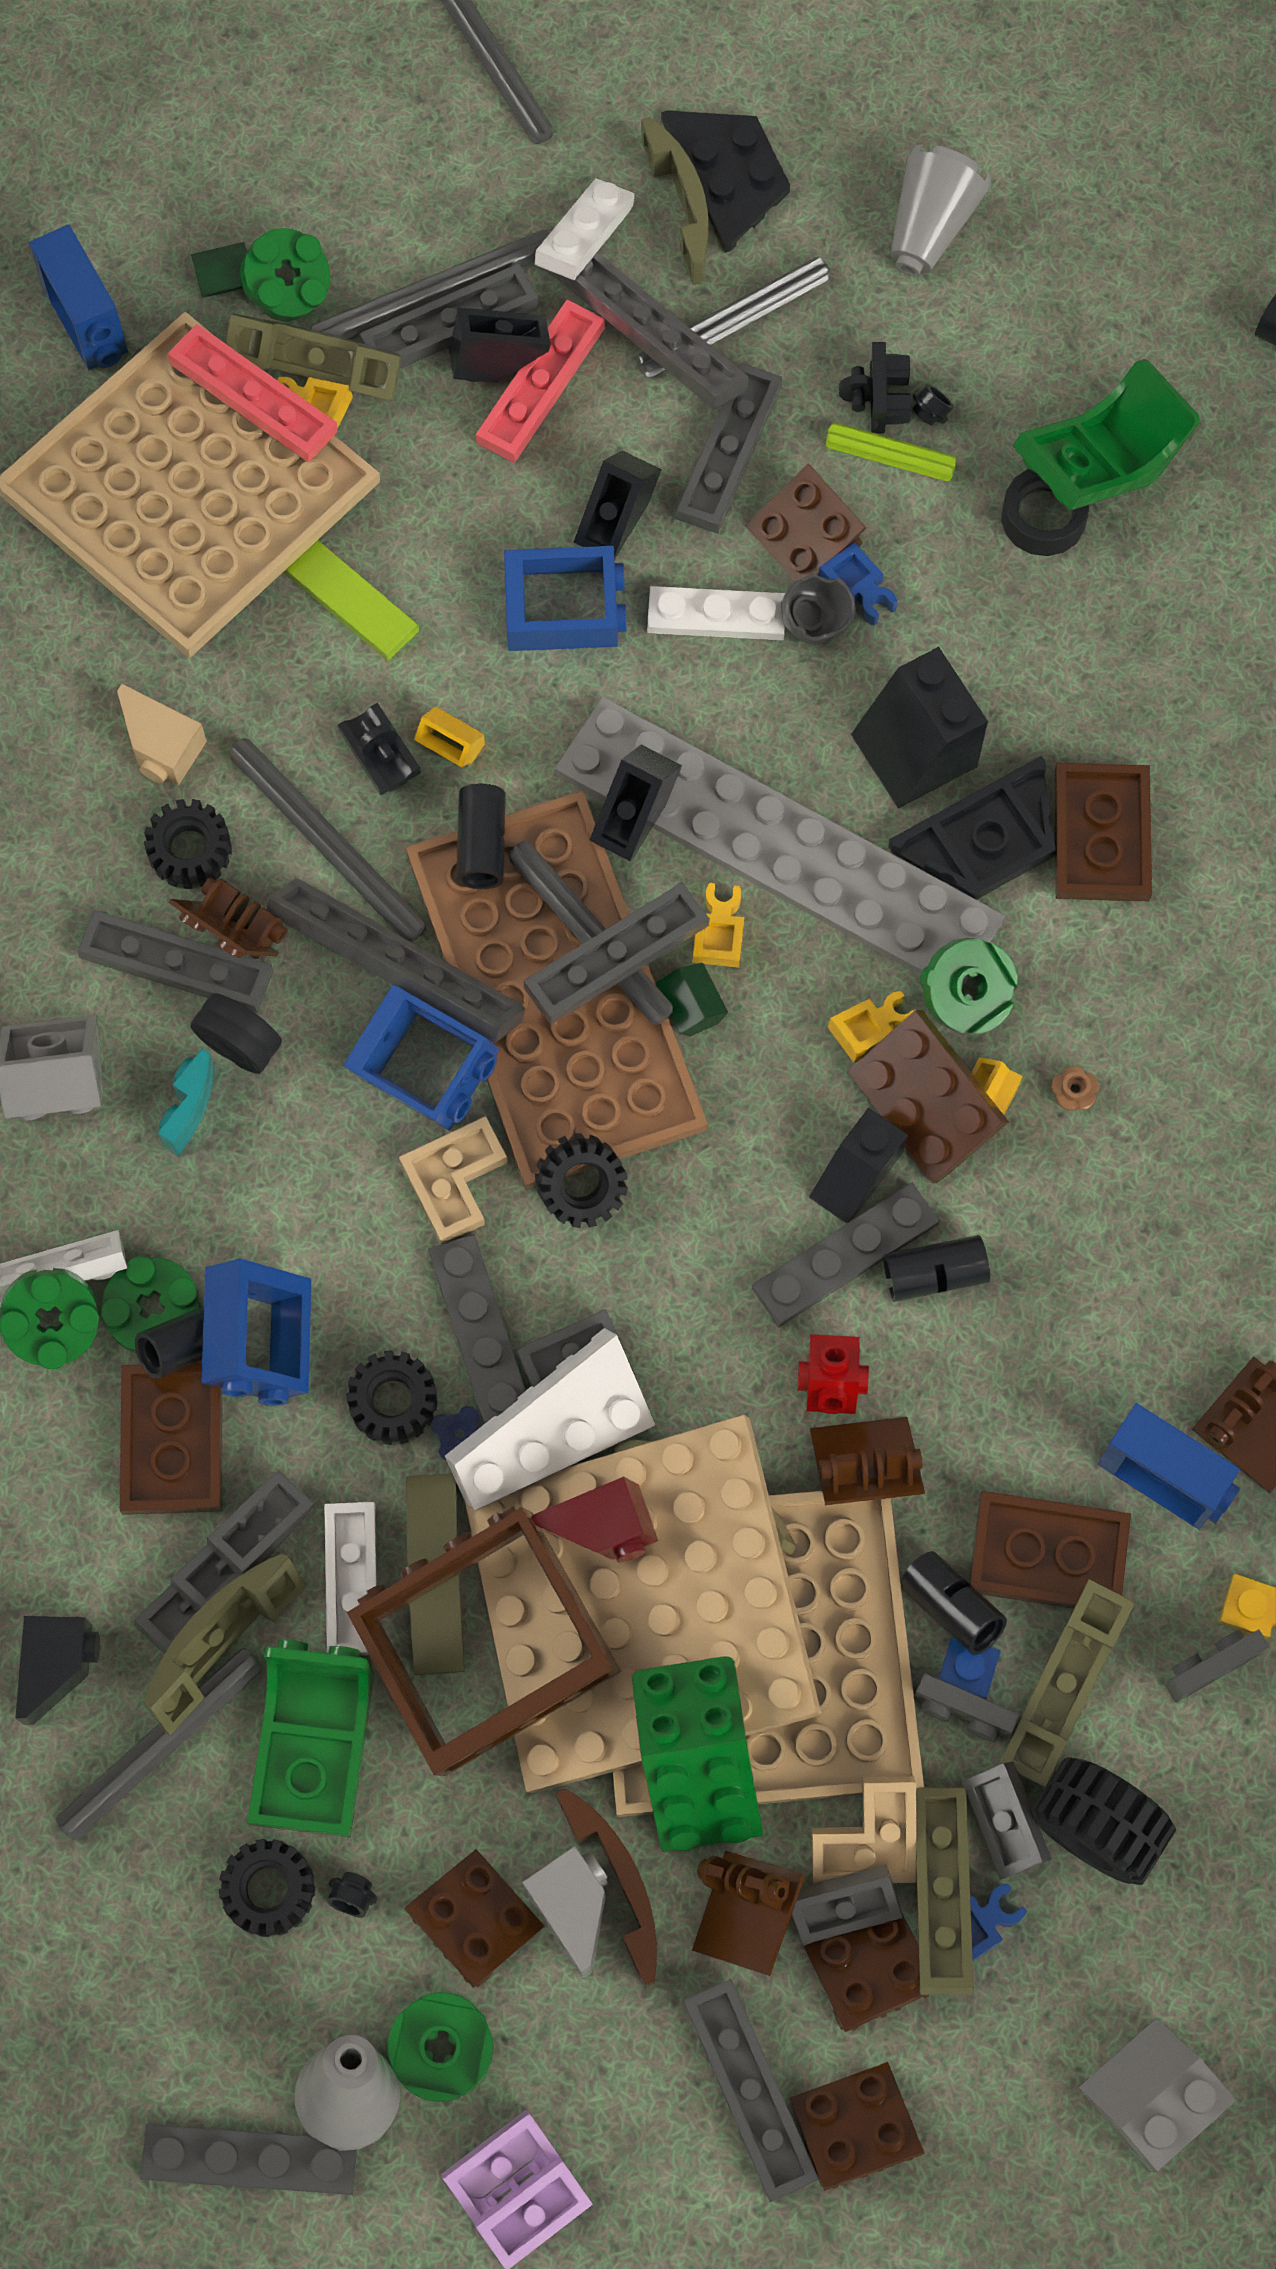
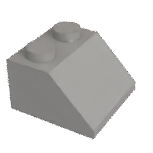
[0,1015,103,1120]
[522,1846,608,1979]
[1078,2018,1237,2173]

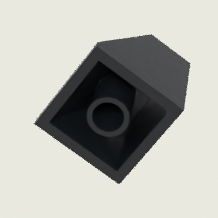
[851,647,988,809]

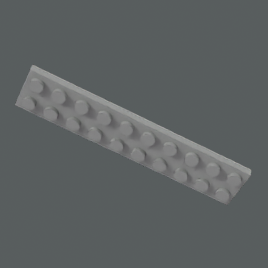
[555,697,1005,991]

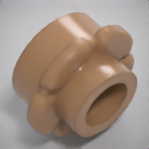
[1051,1066,1099,1111]

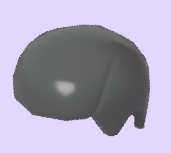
[781,574,855,645]

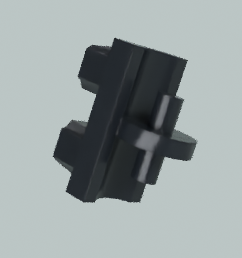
[839,342,911,434]
[338,703,421,795]

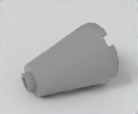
[890,144,991,277]
[294,2035,400,2151]

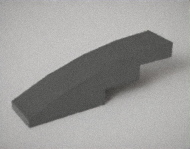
[134,1470,314,1654]

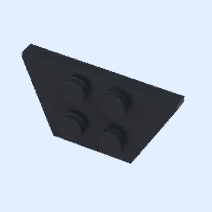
[661,110,790,253]
[888,756,1055,900]

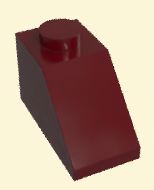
[531,1476,658,1562]

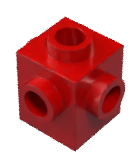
[797,1334,869,1414]

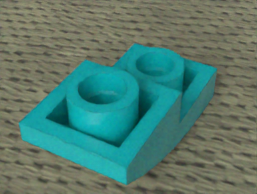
[157,1048,215,1156]

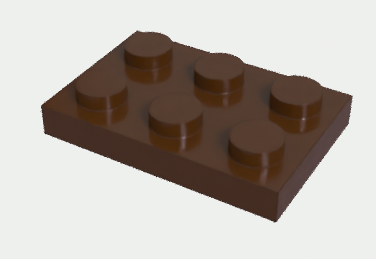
[1054,763,1152,902]
[847,1010,1009,1183]
[120,1362,223,1515]
[969,1491,1131,1609]

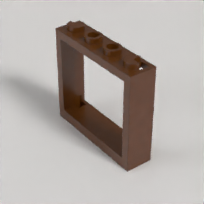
[347,1506,621,1776]

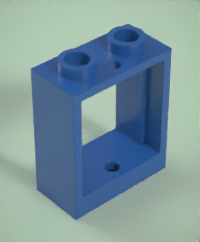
[29,224,128,371]
[504,546,627,651]
[343,984,500,1131]
[201,1258,311,1406]
[1097,1403,1241,1530]

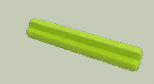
[826,422,957,482]

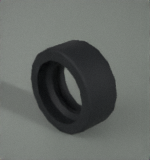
[1001,469,1090,556]

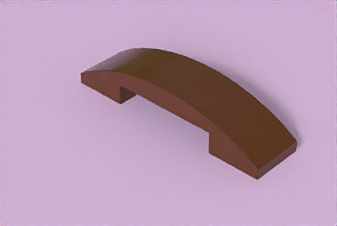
[556,1788,657,1988]

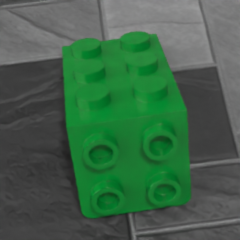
[1012,359,1200,511]
[247,1640,375,1838]
[632,1656,763,1852]

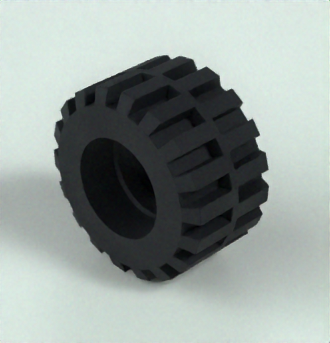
[1031,1757,1176,1885]

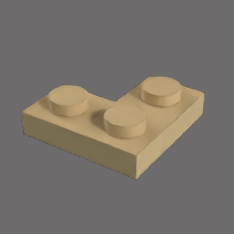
[399,1116,508,1244]
[811,1776,917,1884]

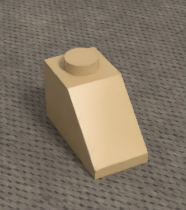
[117,684,207,786]

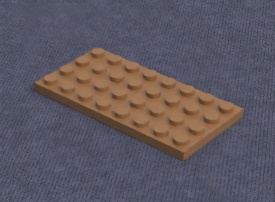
[406,791,708,1191]

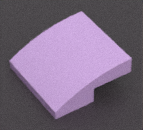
[441,2109,593,2269]

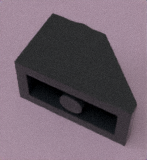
[449,308,551,383]
[573,450,662,560]
[589,744,682,861]
[809,1107,908,1224]
[15,1616,100,1725]

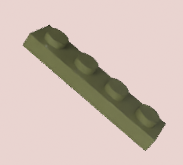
[916,1788,974,1995]

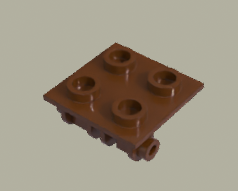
[745,463,866,582]
[168,877,288,959]
[1192,1356,1276,1494]
[810,1417,925,1506]
[404,1849,545,1988]
[692,1851,805,1976]
[804,1913,929,2032]
[790,2062,925,2191]

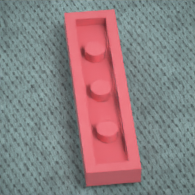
[476,300,605,463]
[168,324,338,463]

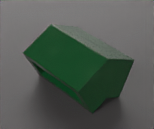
[191,242,247,298]
[655,962,728,1037]

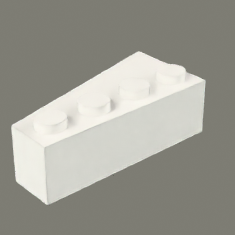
[445,1328,655,1511]

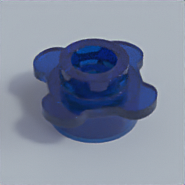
[431,1406,479,1461]

